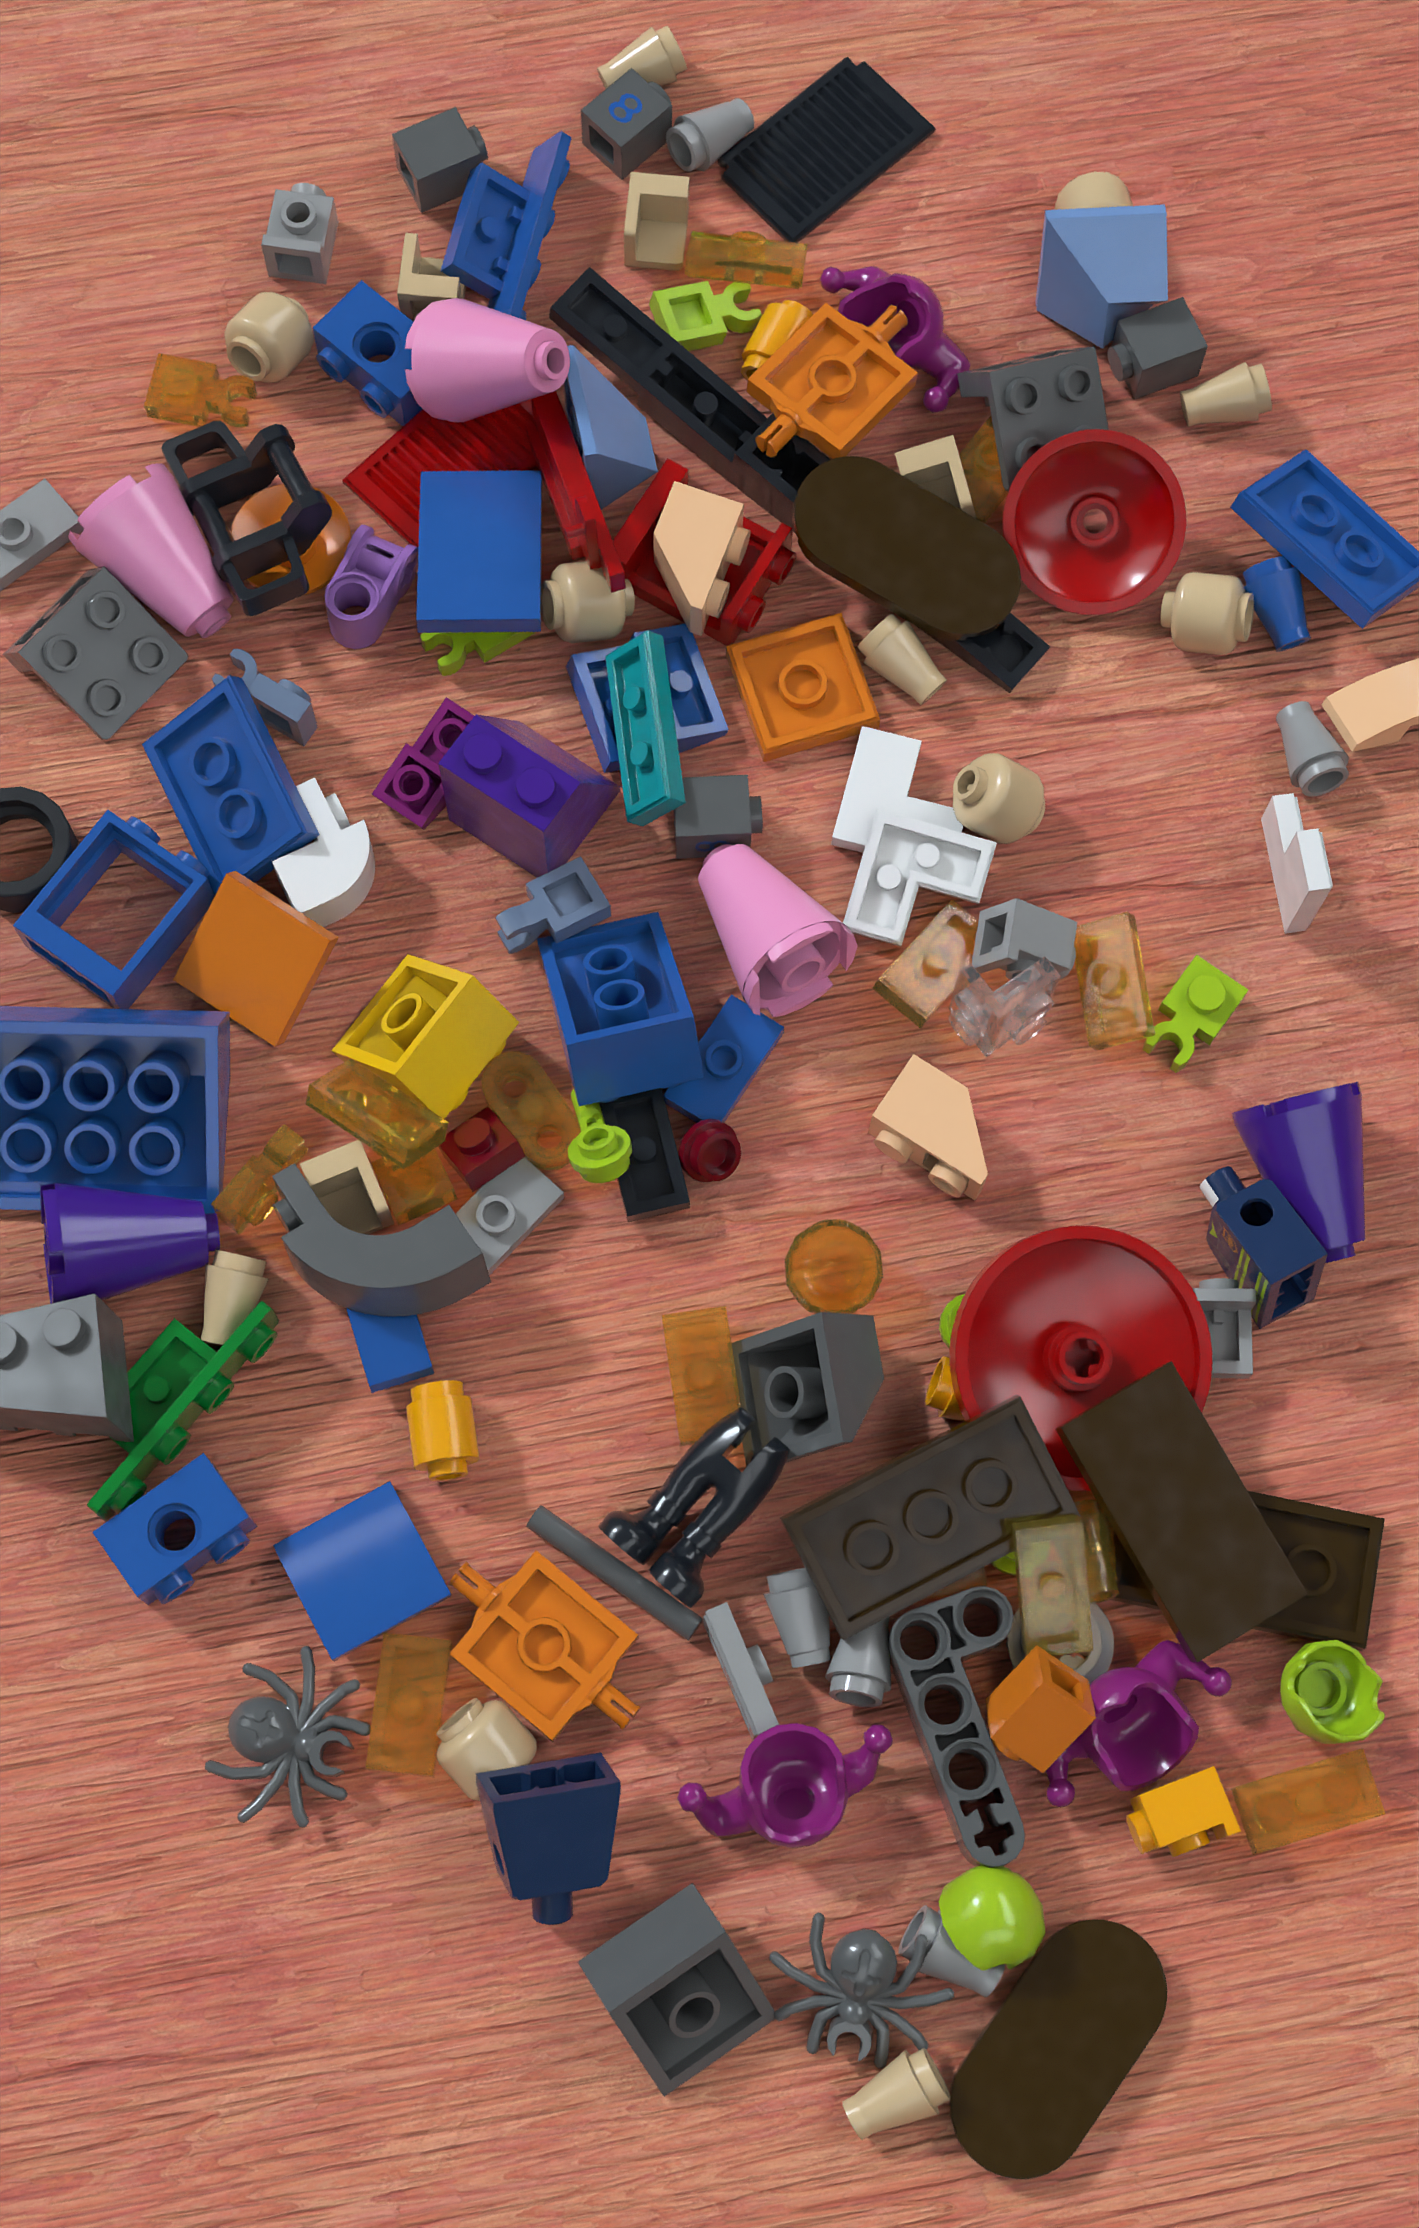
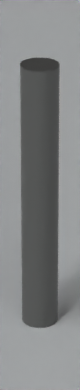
[526,1505,703,1641]

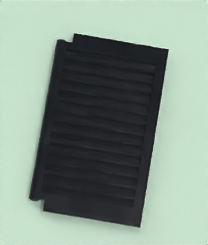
[718,57,936,247]

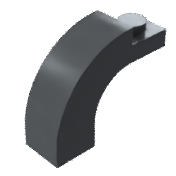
[272,1163,491,1317]

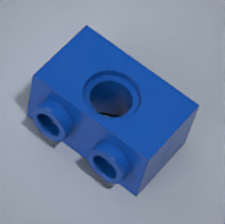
[312,280,423,426]
[92,1453,257,1605]

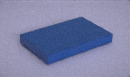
[1230,449,1419,629]
[416,470,542,633]
[142,675,320,895]

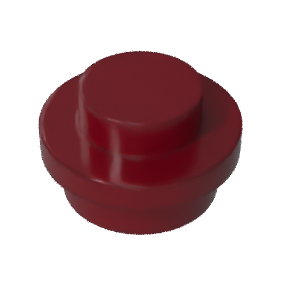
[679,1119,741,1182]

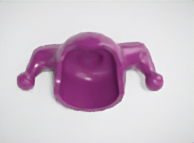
[820,266,970,413]
[1046,1640,1232,1807]
[677,1723,893,1848]

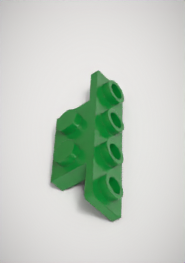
[87,1301,279,1522]

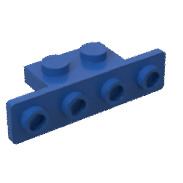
[440,131,571,320]

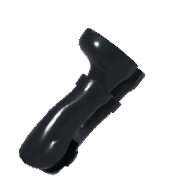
[598,1407,791,1608]

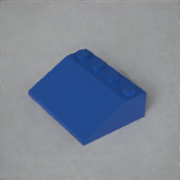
[0,1006,230,1215]

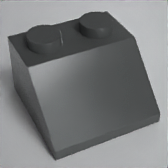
[578,1883,775,2097]

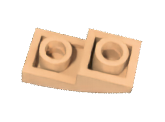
[1321,658,1419,752]

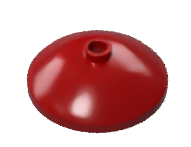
[1003,429,1187,615]

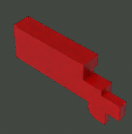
[525,390,626,593]

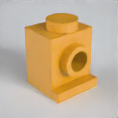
[1126,1766,1241,1858]

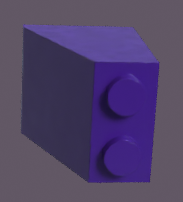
[438,714,620,878]

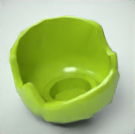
[1280,1639,1385,1744]
[939,1865,1045,1970]

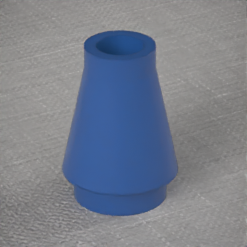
[1243,556,1311,652]

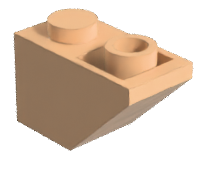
[654,481,751,636]
[868,1054,988,1200]

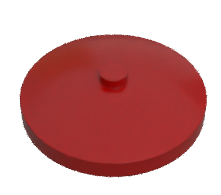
[949,1226,1212,1491]

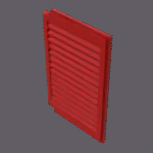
[342,399,537,547]

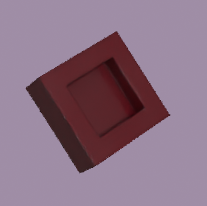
[435,1106,526,1192]

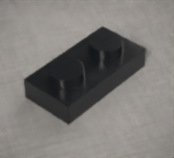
[599,1088,690,1223]

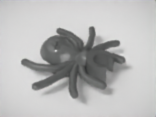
[205,1646,372,1828]
[769,1913,954,2069]

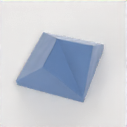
[1035,205,1168,349]
[563,345,658,509]

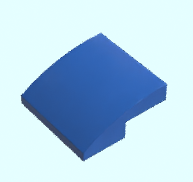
[566,624,729,774]
[273,1481,452,1661]

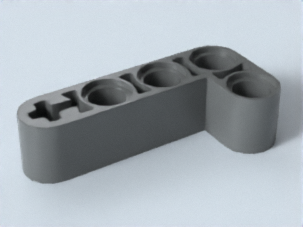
[888,1586,1025,1867]

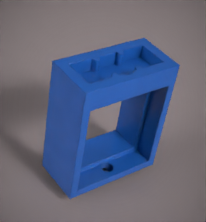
[13,810,215,1009]

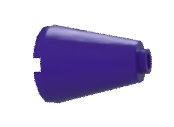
[1232,1082,1365,1263]
[40,1183,220,1304]

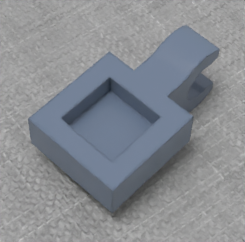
[212,649,318,746]
[495,856,611,954]

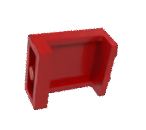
[613,458,797,646]

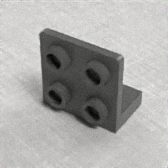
[957,347,1109,492]
[3,567,188,740]

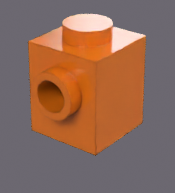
[985,1645,1096,1773]

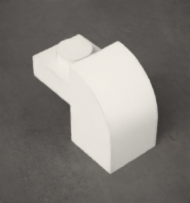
[272,778,375,927]

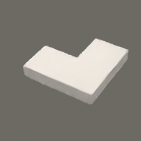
[831,726,963,853]
[1261,793,1333,934]
[843,808,997,947]

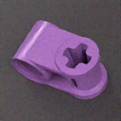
[324,525,418,649]

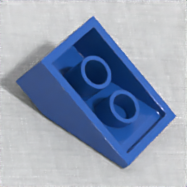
[537,912,704,1106]

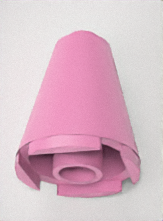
[405,298,570,422]
[68,463,233,638]
[698,844,857,1017]

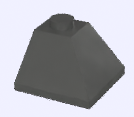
[727,1312,884,1467]

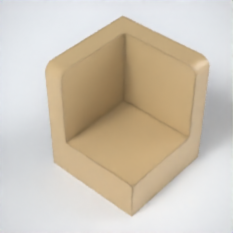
[624,172,689,270]
[397,233,466,322]
[895,435,976,518]
[300,1139,394,1235]

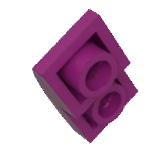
[372,697,474,830]

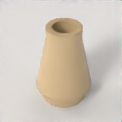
[597,26,687,89]
[1180,362,1272,427]
[858,614,947,705]
[201,1250,269,1345]
[842,2048,951,2140]

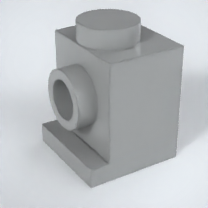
[261,183,338,284]
[970,898,1077,984]

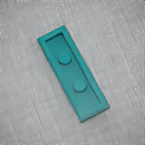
[605,630,686,827]

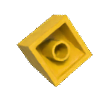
[331,954,520,1121]

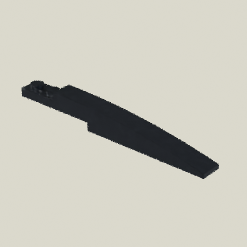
[549,267,1050,693]

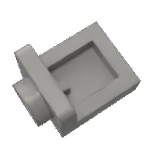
[1192,1278,1256,1379]

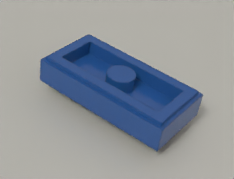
[663,995,784,1123]

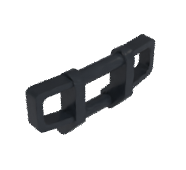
[162,420,332,616]

